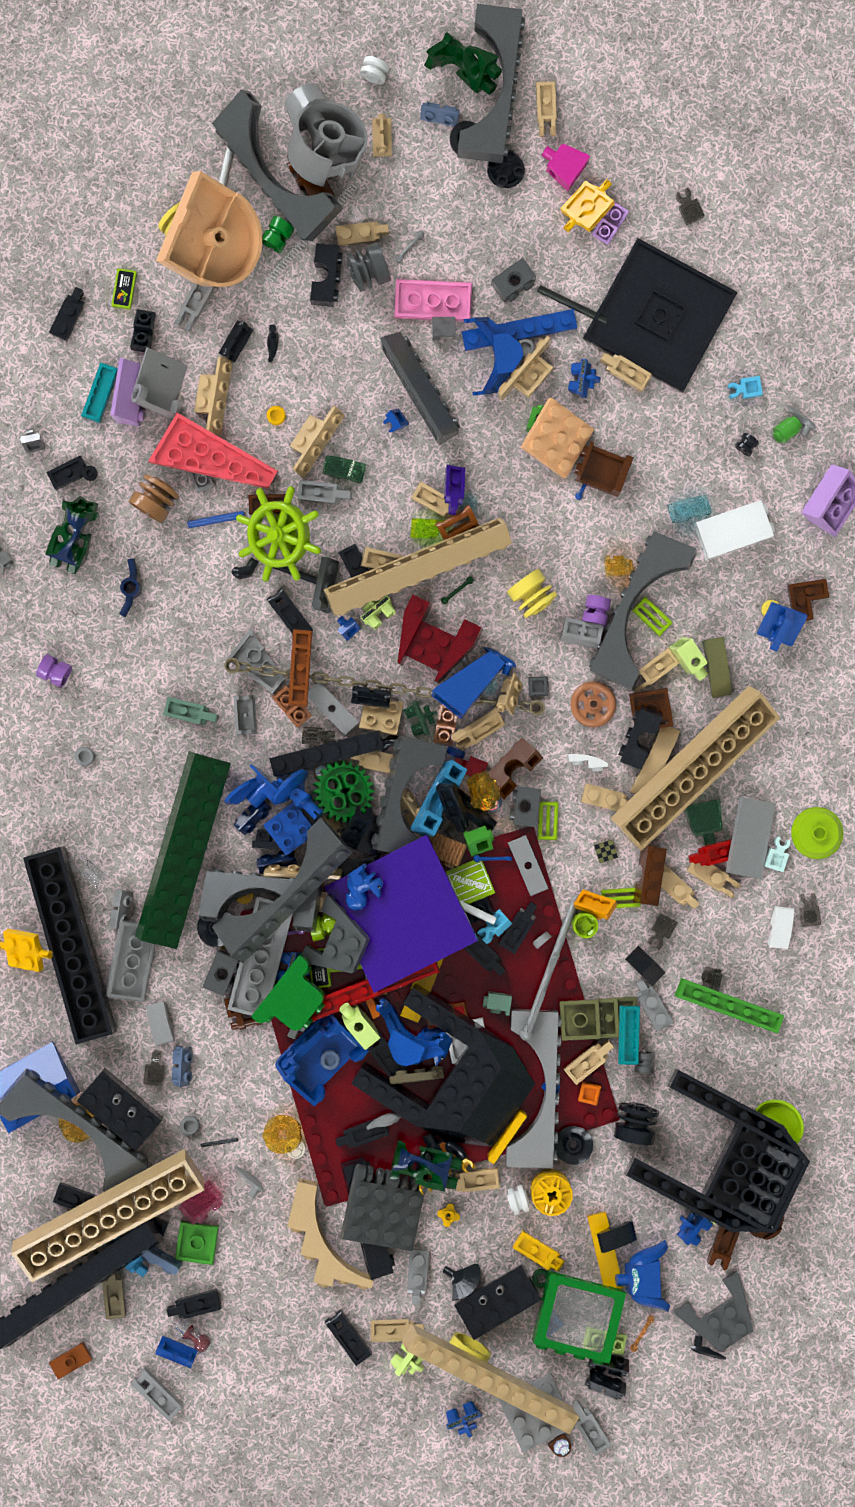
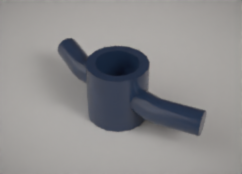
[119,558,142,617]

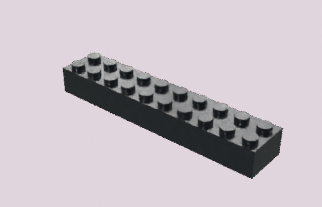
[23,846,117,1045]

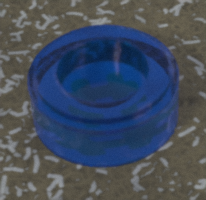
[446,746,466,759]

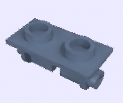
[420,101,460,126]
[171,1046,193,1087]

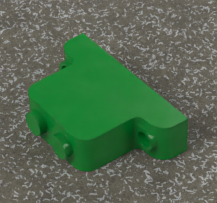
[251,954,325,1031]

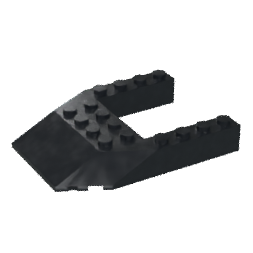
[351,983,535,1147]
[623,1069,810,1233]

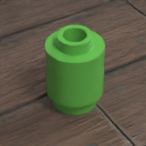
[772,416,802,444]

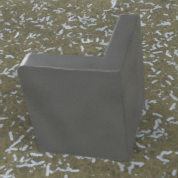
[432,317,456,340]

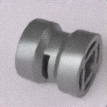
[634,1051,654,1073]

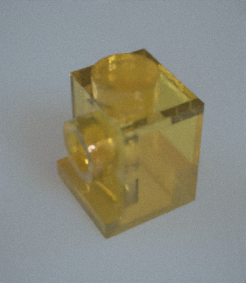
[604,555,633,577]

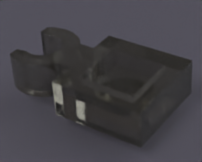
[676,188,705,226]
[799,893,821,927]
[648,913,678,949]

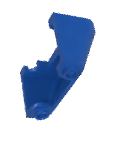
[275,1014,369,1107]

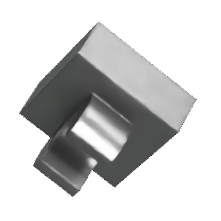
[20,428,45,453]

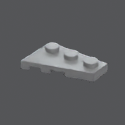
[227,629,284,694]

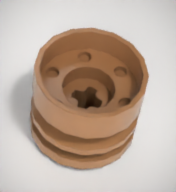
[128,474,180,524]

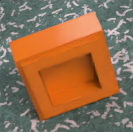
[366,998,380,1019]
[578,1081,601,1106]

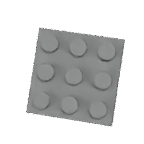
[498,1373,575,1452]

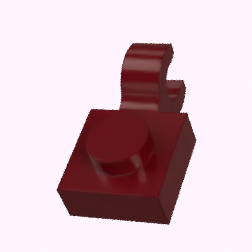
[454,756,488,781]

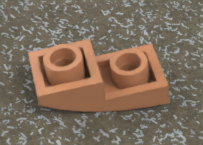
[271,684,312,728]
[434,703,458,745]

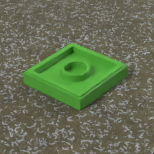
[175,1220,219,1265]

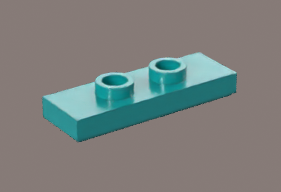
[81,362,118,423]
[618,1005,640,1065]

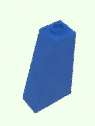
[431,651,505,719]

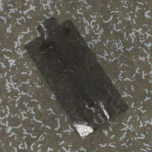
[701,966,723,991]

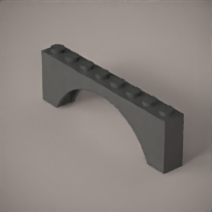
[457,4,525,163]
[212,89,343,241]
[589,531,697,691]
[212,817,353,963]
[0,1068,148,1192]

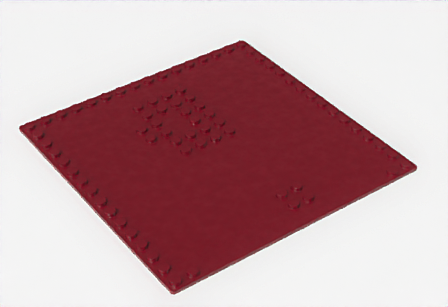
[240,827,619,1206]

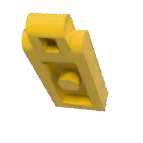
[512,1230,565,1272]

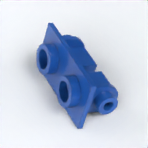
[155,1336,198,1368]

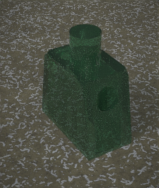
[683,799,723,846]

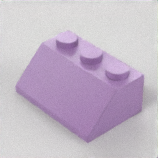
[110,358,145,426]
[801,464,855,537]

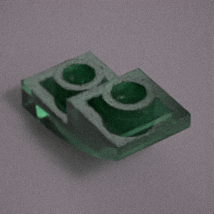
[322,455,366,484]

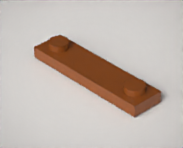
[288,629,312,707]

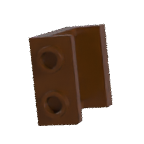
[574,441,634,497]

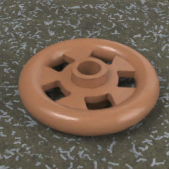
[570,682,616,727]

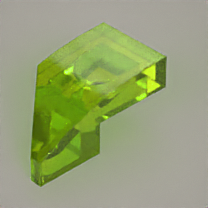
[410,518,445,539]

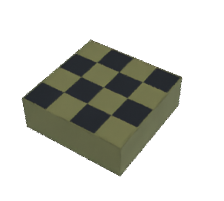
[594,839,618,863]

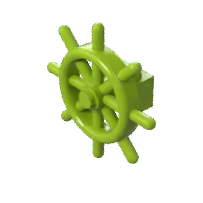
[236,486,321,582]

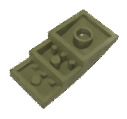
[560,996,637,1041]

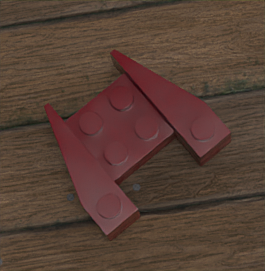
[397,594,483,684]

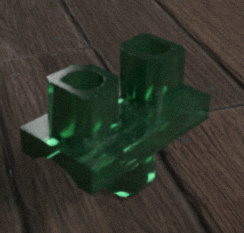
[404,701,438,736]

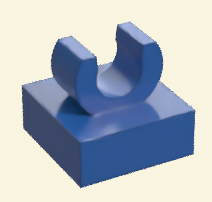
[383,408,409,433]
[337,616,361,641]

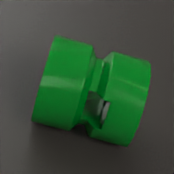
[262,216,295,253]

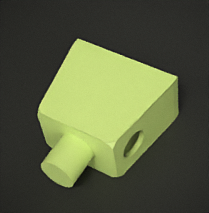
[669,637,708,681]
[339,1003,380,1050]

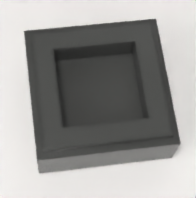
[528,676,548,696]

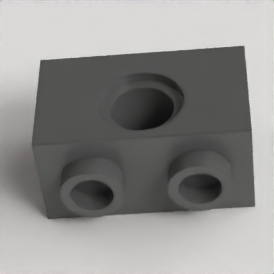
[491,258,536,303]
[510,786,541,827]
[203,950,239,996]

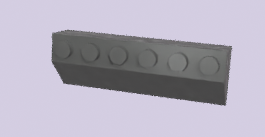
[380,332,460,445]

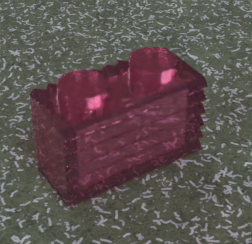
[178,1179,224,1225]

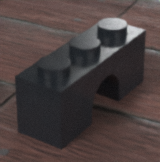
[310,243,343,307]
[618,705,663,770]

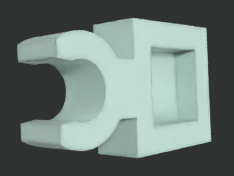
[764,836,790,872]

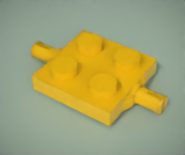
[560,179,615,233]
[0,928,53,972]

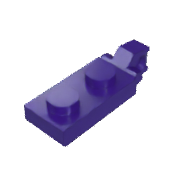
[444,465,466,515]

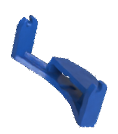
[463,317,523,396]
[376,998,453,1066]

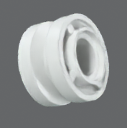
[359,56,389,85]
[507,1185,530,1216]

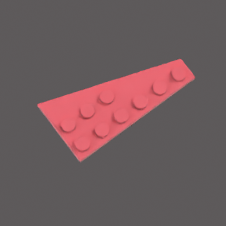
[148,413,278,489]

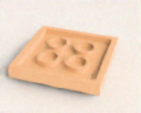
[520,398,594,479]

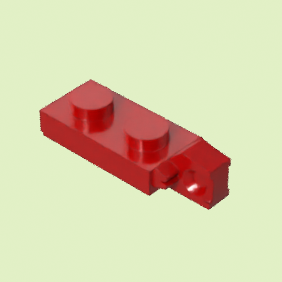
[688,839,732,866]

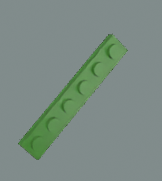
[675,978,784,1034]

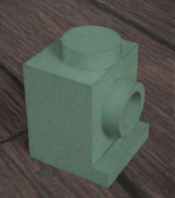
[483,991,512,1016]

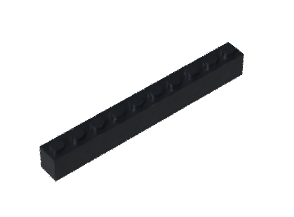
[0,1220,164,1349]

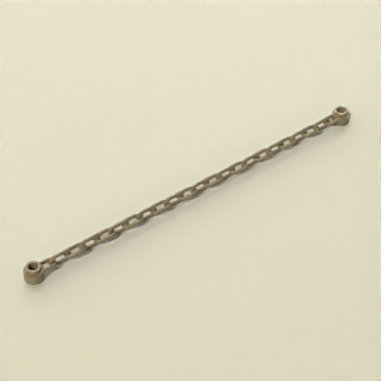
[224,658,545,716]

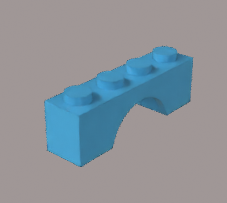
[410,760,468,838]

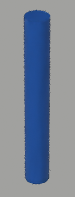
[187,511,245,528]

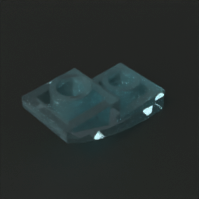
[667,495,712,523]

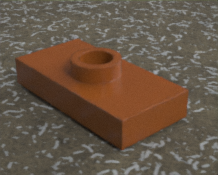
[49,1342,93,1380]

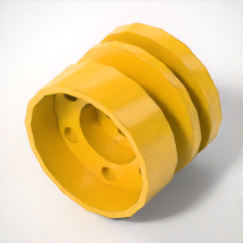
[530,1169,573,1216]

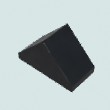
[625,946,666,986]

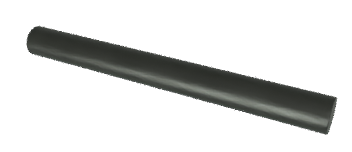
[537,285,608,324]

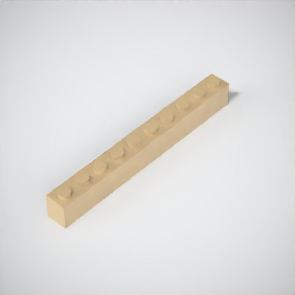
[323,518,512,616]
[402,1324,579,1434]

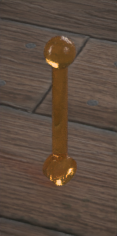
[630,1316,654,1352]

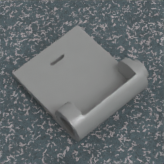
[131,348,187,419]

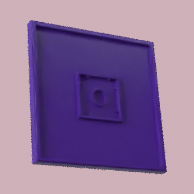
[325,835,479,993]

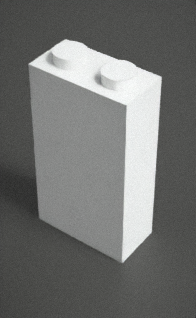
[694,500,775,561]

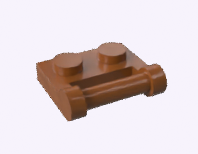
[435,505,480,540]

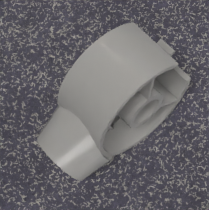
[285,84,368,186]

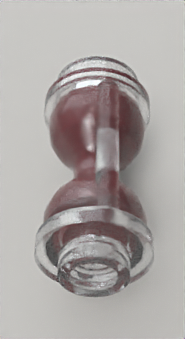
[174,1319,216,1357]

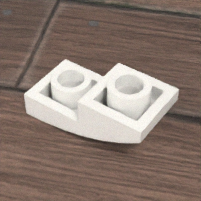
[567,754,608,772]
[767,906,794,949]

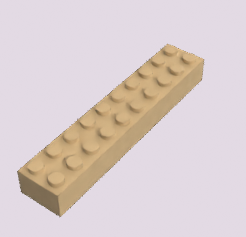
[610,686,780,851]
[11,1149,205,1283]

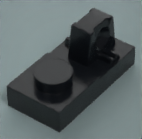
[252,829,281,849]

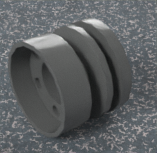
[347,242,391,292]

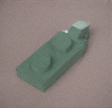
[163,697,219,725]

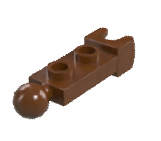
[707,1226,740,1271]

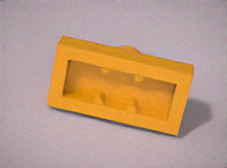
[574,889,617,920]

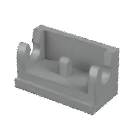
[560,618,603,649]
[233,695,257,735]

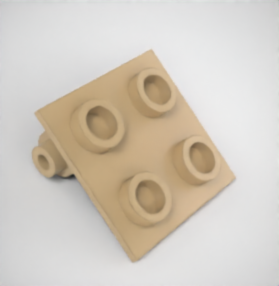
[359,700,404,735]

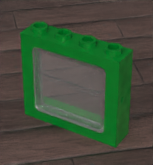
[532,1271,626,1365]

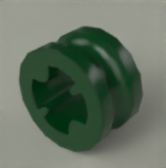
[532,1268,548,1288]

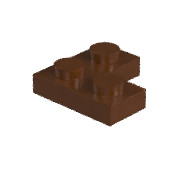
[787,579,829,621]

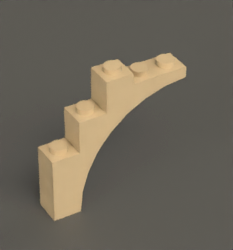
[287,1178,374,1289]

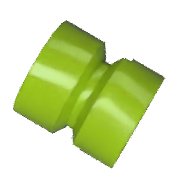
[571,912,599,939]
[310,913,336,941]

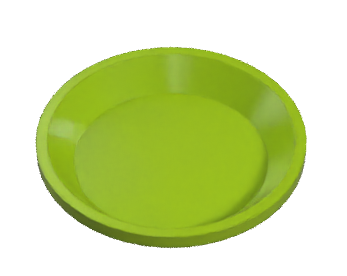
[791,807,843,859]
[755,1099,804,1144]

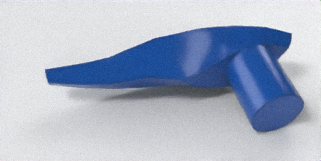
[484,647,516,676]

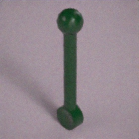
[441,576,474,604]

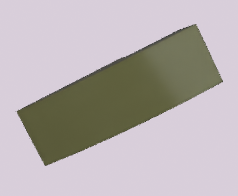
[702,637,731,698]

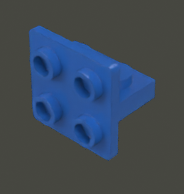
[757,602,807,652]
[264,802,312,855]

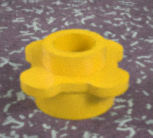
[437,1204,460,1227]

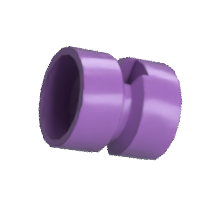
[582,595,611,627]
[36,654,72,688]

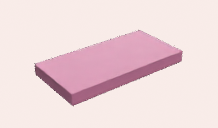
[394,279,472,322]

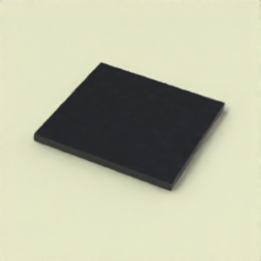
[583,238,738,393]

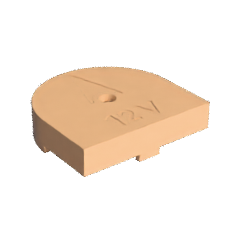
[156,171,262,287]

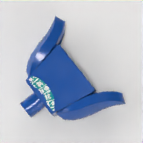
[615,1240,670,1312]

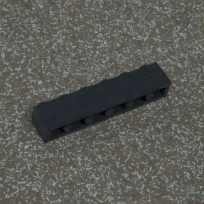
[340,1157,395,1280]

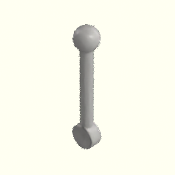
[395,231,424,263]

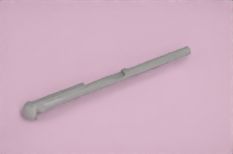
[519,895,577,1041]

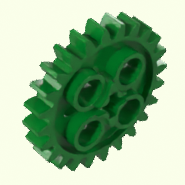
[312,760,375,823]

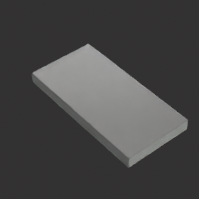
[726,797,776,879]
[105,920,155,1002]

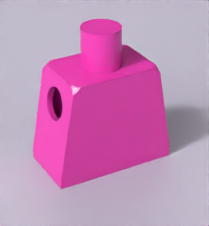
[541,144,590,192]

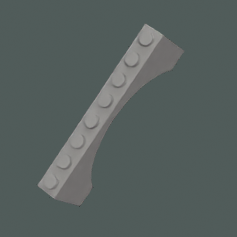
[506,1008,562,1169]

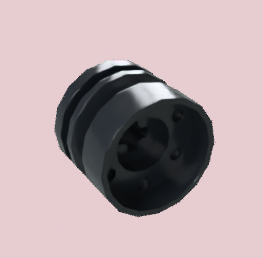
[613,1102,659,1145]

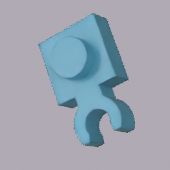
[727,376,763,399]
[477,909,512,944]

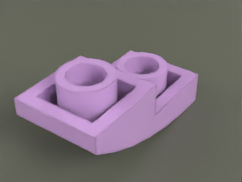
[592,202,630,245]

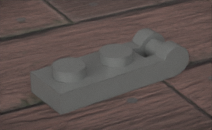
[312,557,339,614]

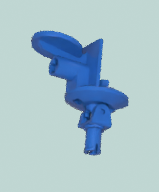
[224,764,323,820]

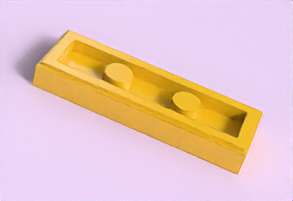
[487,1109,527,1164]

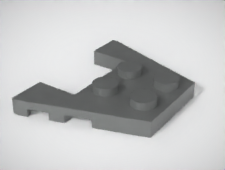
[302,894,370,973]
[674,1270,753,1352]

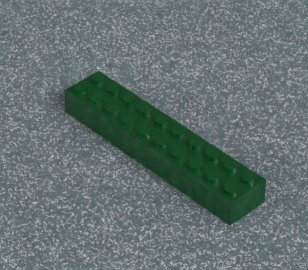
[135,751,231,949]

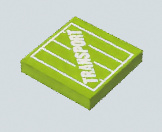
[446,860,495,904]

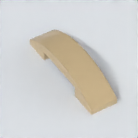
[630,727,680,794]

